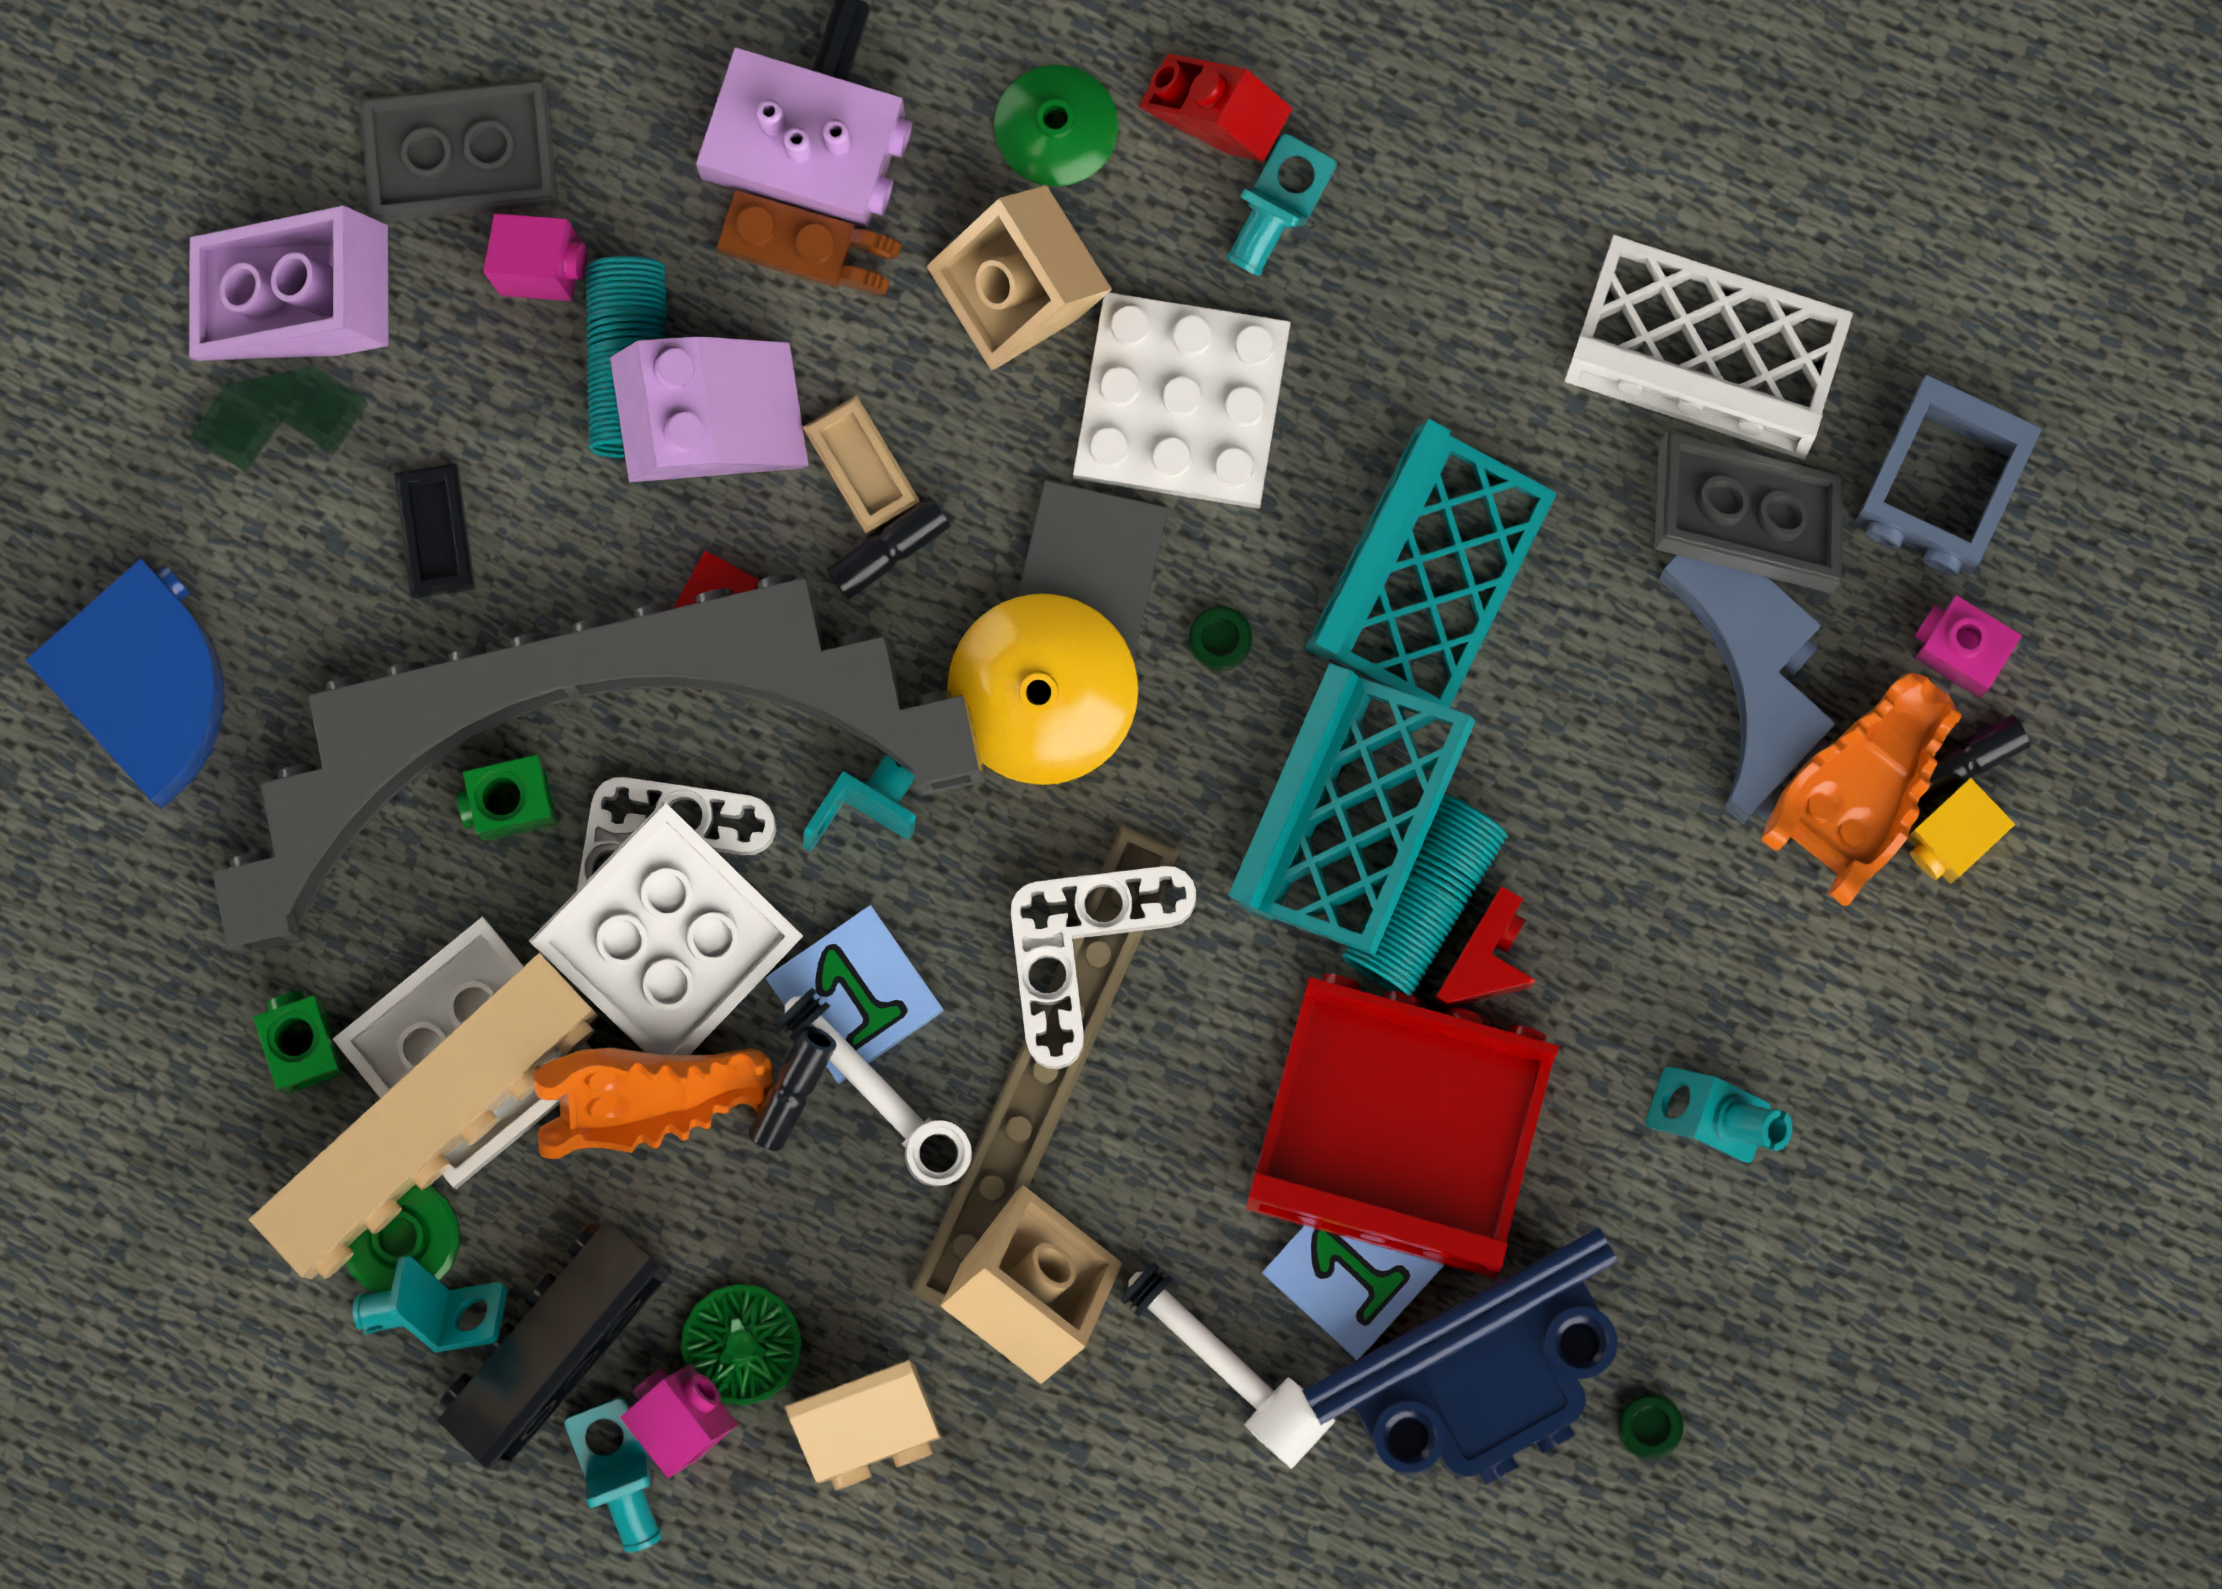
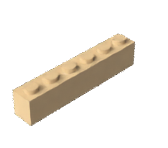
[248,952,599,1280]

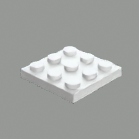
[1073,293,1291,509]
[529,802,803,1055]
[332,916,592,1189]

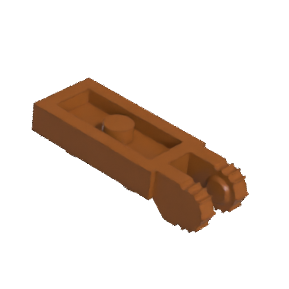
[717,190,902,296]

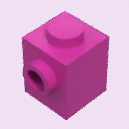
[483,213,587,301]
[1914,595,2022,698]
[620,1364,739,1479]

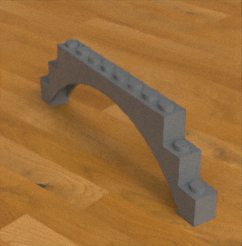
[213,574,986,955]

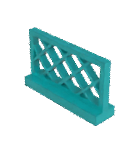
[1304,419,1557,708]
[1228,663,1476,956]

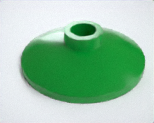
[994,65,1118,187]

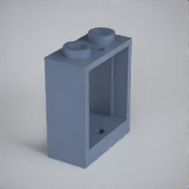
[1855,375,2042,577]

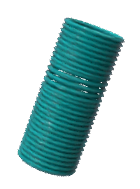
[585,256,667,458]
[1341,794,1508,996]

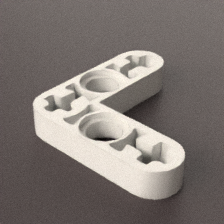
[577,777,776,890]
[1011,866,1196,1069]

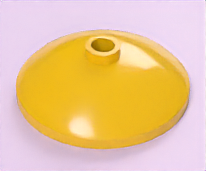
[947,593,1139,785]

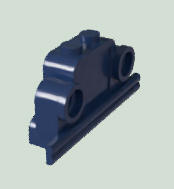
[1302,1227,1618,1485]

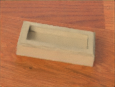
[802,395,920,536]

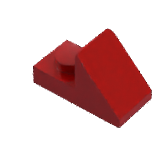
[1433,886,1535,1009]

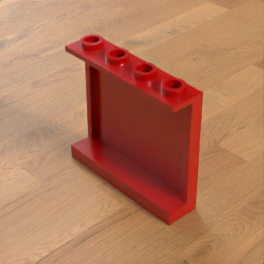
[1246,974,1559,1279]

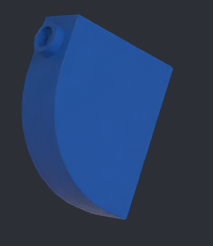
[25,559,225,808]

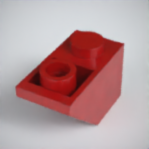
[1138,53,1293,162]

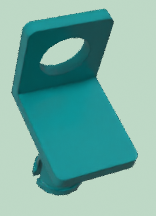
[1225,134,1337,276]
[802,754,916,852]
[1645,1067,1793,1163]
[352,1256,507,1353]
[564,1396,663,1553]

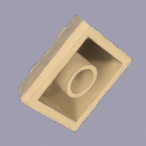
[926,185,1112,370]
[940,1185,1122,1384]
[785,1360,942,1491]

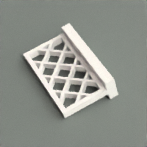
[1565,235,1853,460]

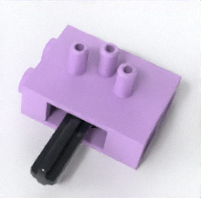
[696,0,912,230]

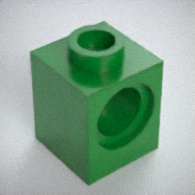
[456,754,558,842]
[252,991,347,1095]

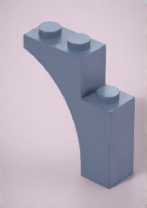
[1659,555,1836,824]

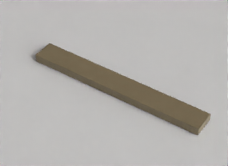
[910,826,1180,1308]

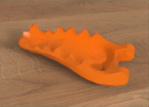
[1761,673,1961,906]
[533,1048,773,1159]

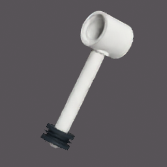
[775,988,972,1187]
[1120,1262,1336,1469]

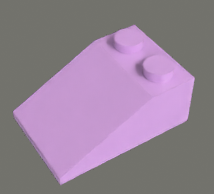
[189,205,388,361]
[610,337,809,482]

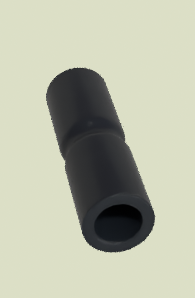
[826,496,951,600]
[1918,714,2030,807]
[748,1027,837,1151]

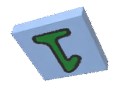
[765,905,944,1084]
[1261,1226,1444,1361]

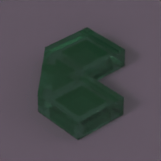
[191,366,369,474]

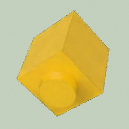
[1907,778,2016,884]

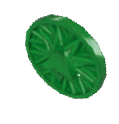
[345,1184,460,1292]
[680,1284,802,1406]

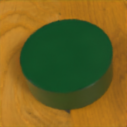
[1189,606,1252,671]
[1617,1394,1684,1459]

